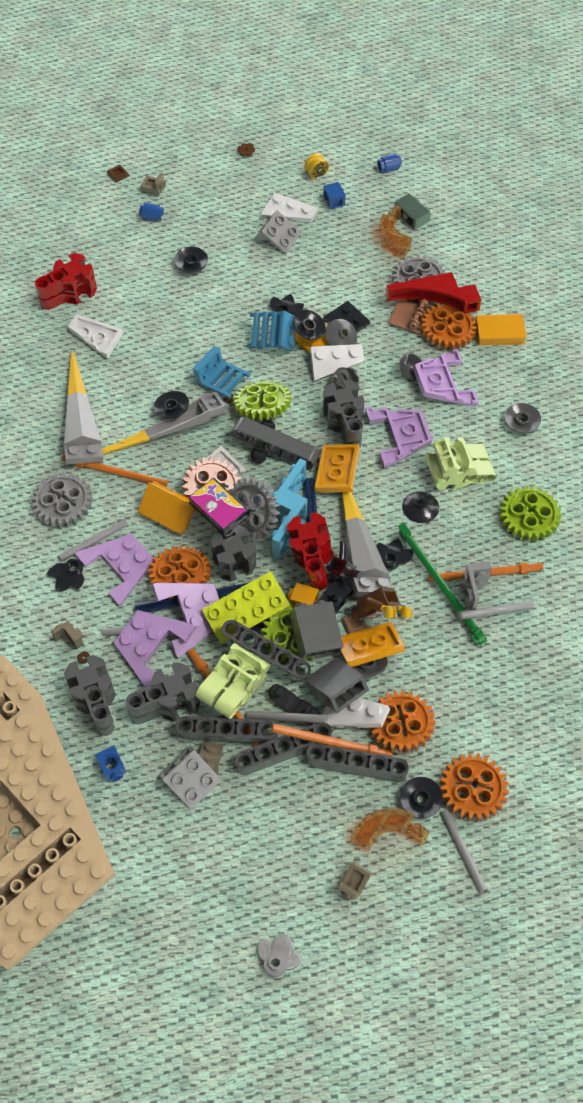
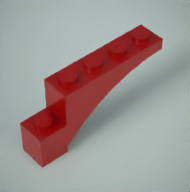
[385,272,482,314]

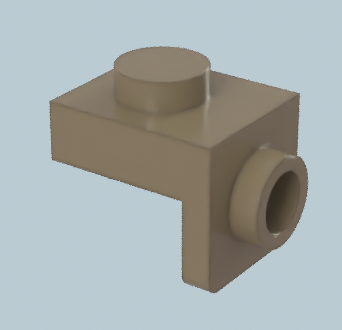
[140,173,166,196]
[52,621,84,649]
[199,741,223,775]
[337,861,372,899]

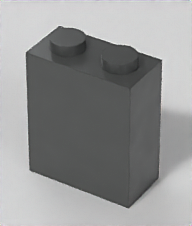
[289,600,344,659]
[305,657,369,713]

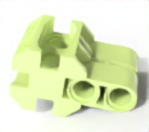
[425,438,496,490]
[195,643,270,719]

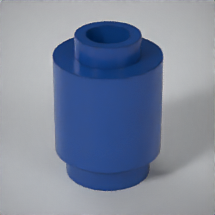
[377,153,402,173]
[139,202,164,221]

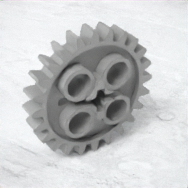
[392,254,445,301]
[31,472,93,528]
[229,477,280,540]

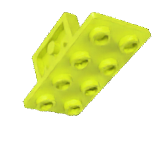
[202,572,290,644]

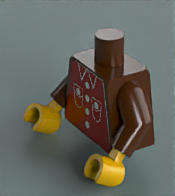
[351,587,412,619]

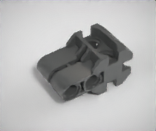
[322,380,364,448]
[210,525,256,582]
[64,655,116,736]
[126,663,201,724]

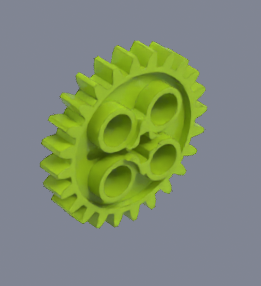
[233,380,292,421]
[499,485,562,542]
[261,604,314,667]

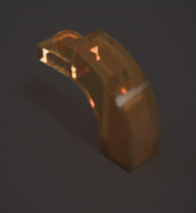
[379,205,412,259]
[351,808,429,852]

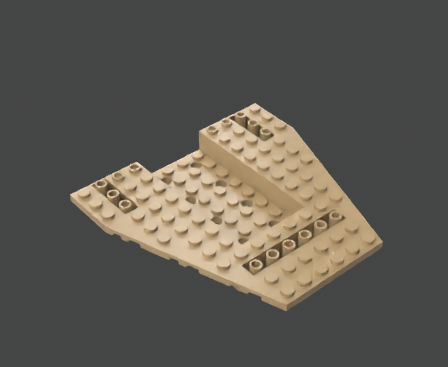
[0,655,115,971]

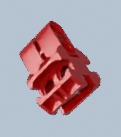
[35,253,97,310]
[287,512,334,591]

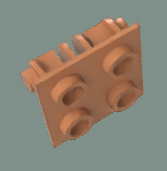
[388,299,430,334]

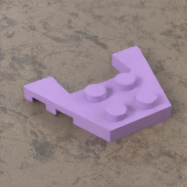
[413,349,479,406]
[365,407,432,468]
[75,534,153,607]
[151,583,219,658]
[114,610,197,687]

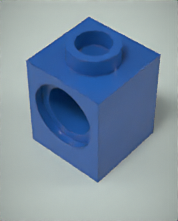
[323,182,346,210]
[95,745,126,782]

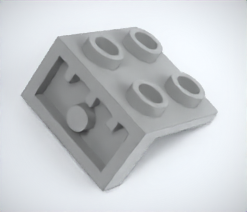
[253,210,301,254]
[460,561,492,610]
[159,745,221,809]

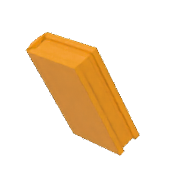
[475,314,527,346]
[138,481,195,535]

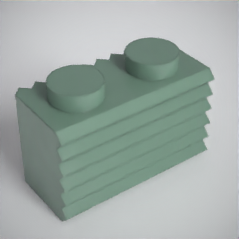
[394,193,431,230]

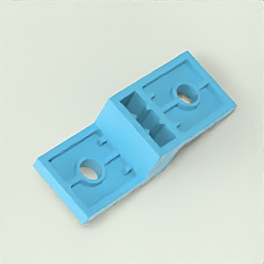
[271,459,307,560]

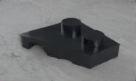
[323,301,370,333]

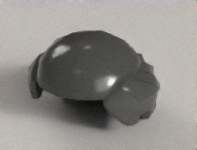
[399,353,422,379]
[332,367,359,390]

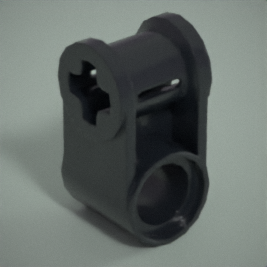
[322,578,354,615]

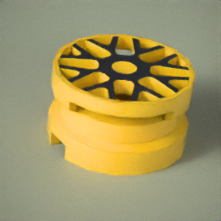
[304,153,329,179]

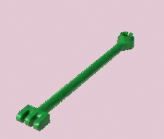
[399,523,487,646]

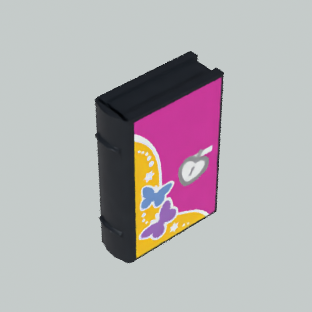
[188,477,250,536]

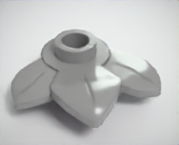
[258,935,302,978]

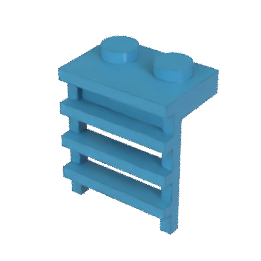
[247,311,295,351]
[193,346,251,399]

